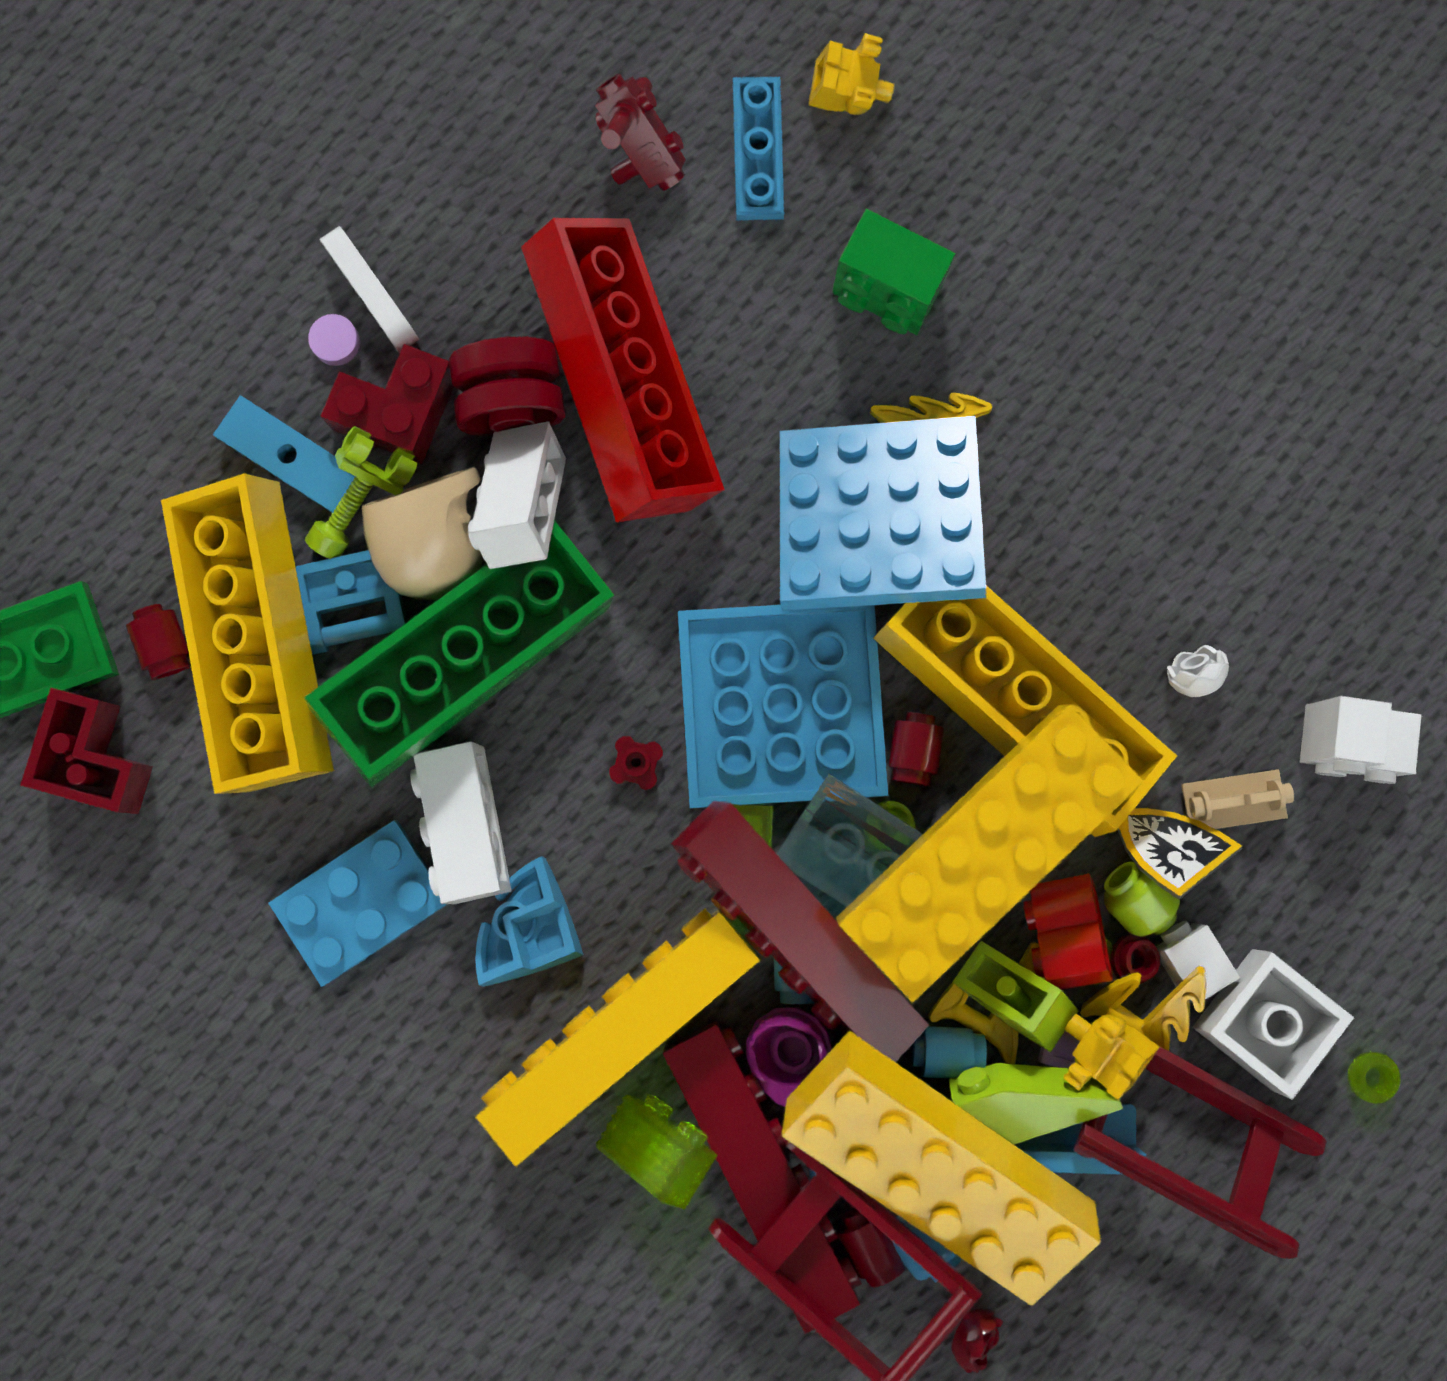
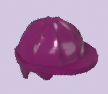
[746,1007,833,1107]

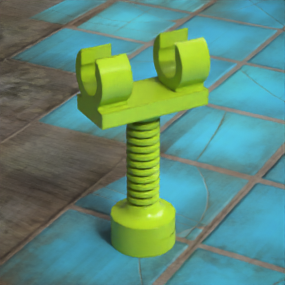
[305,426,417,559]

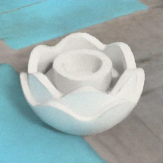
[1167,645,1229,697]

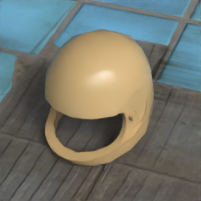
[362,467,484,600]

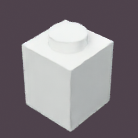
[1156,921,1240,1003]

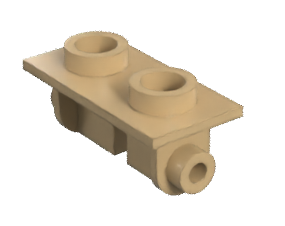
[1181,769,1294,829]

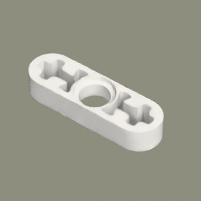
[320,226,419,353]

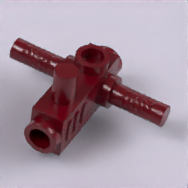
[595,73,686,191]

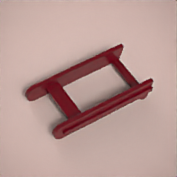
[1074,1046,1327,1259]
[708,1138,983,1381]

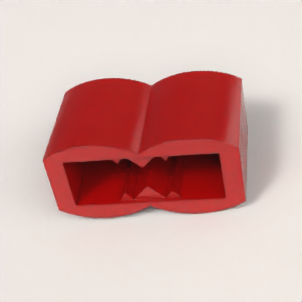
[1023,874,1113,989]

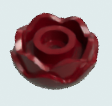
[951,1309,1003,1374]

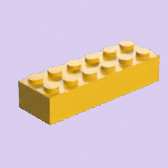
[161,474,334,794]
[873,585,1177,837]
[836,704,1144,1003]
[476,908,760,1167]
[782,1031,1101,1306]

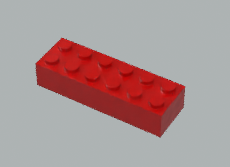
[521,218,725,523]

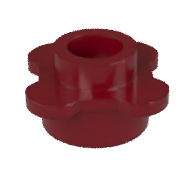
[609,736,663,790]

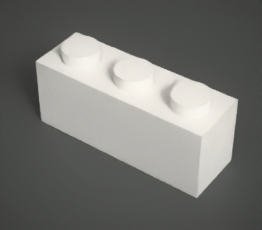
[468,421,566,569]
[410,742,512,904]

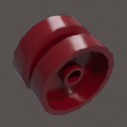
[449,336,566,436]

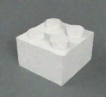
[1193,949,1354,1099]

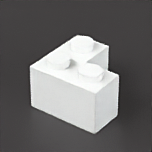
[1300,696,1421,784]

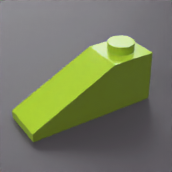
[949,1063,1123,1145]

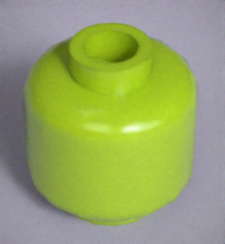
[1104,862,1180,936]

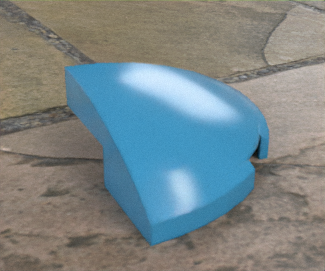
[475,856,583,987]

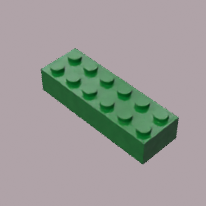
[304,520,614,788]

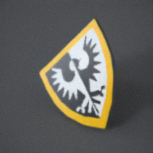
[1118,808,1242,899]

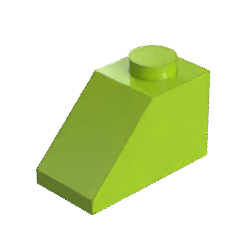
[953,941,1079,1053]

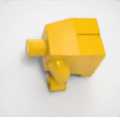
[809,33,894,115]
[1063,1013,1160,1100]

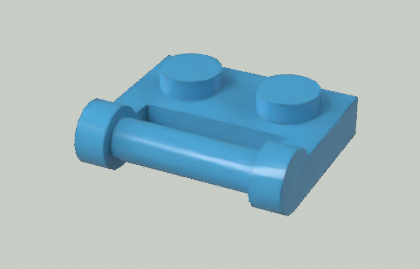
[295,550,408,655]

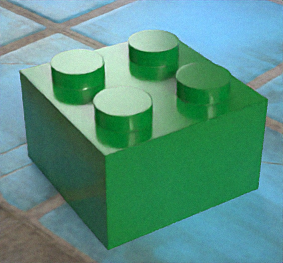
[832,209,956,335]

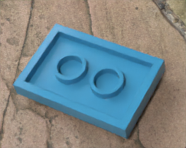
[268,820,448,987]

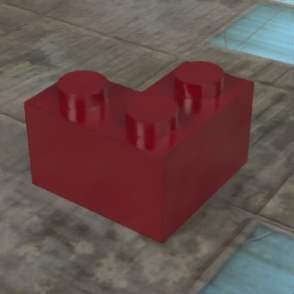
[320,344,454,464]
[20,688,153,814]

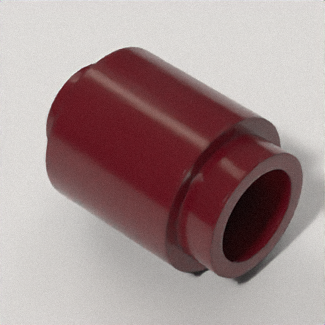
[126,604,190,680]
[888,712,944,786]
[837,1208,905,1288]

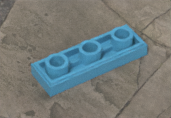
[733,77,784,220]
[213,395,356,513]

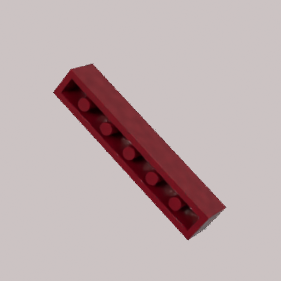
[671,801,929,1062]
[663,1020,862,1334]

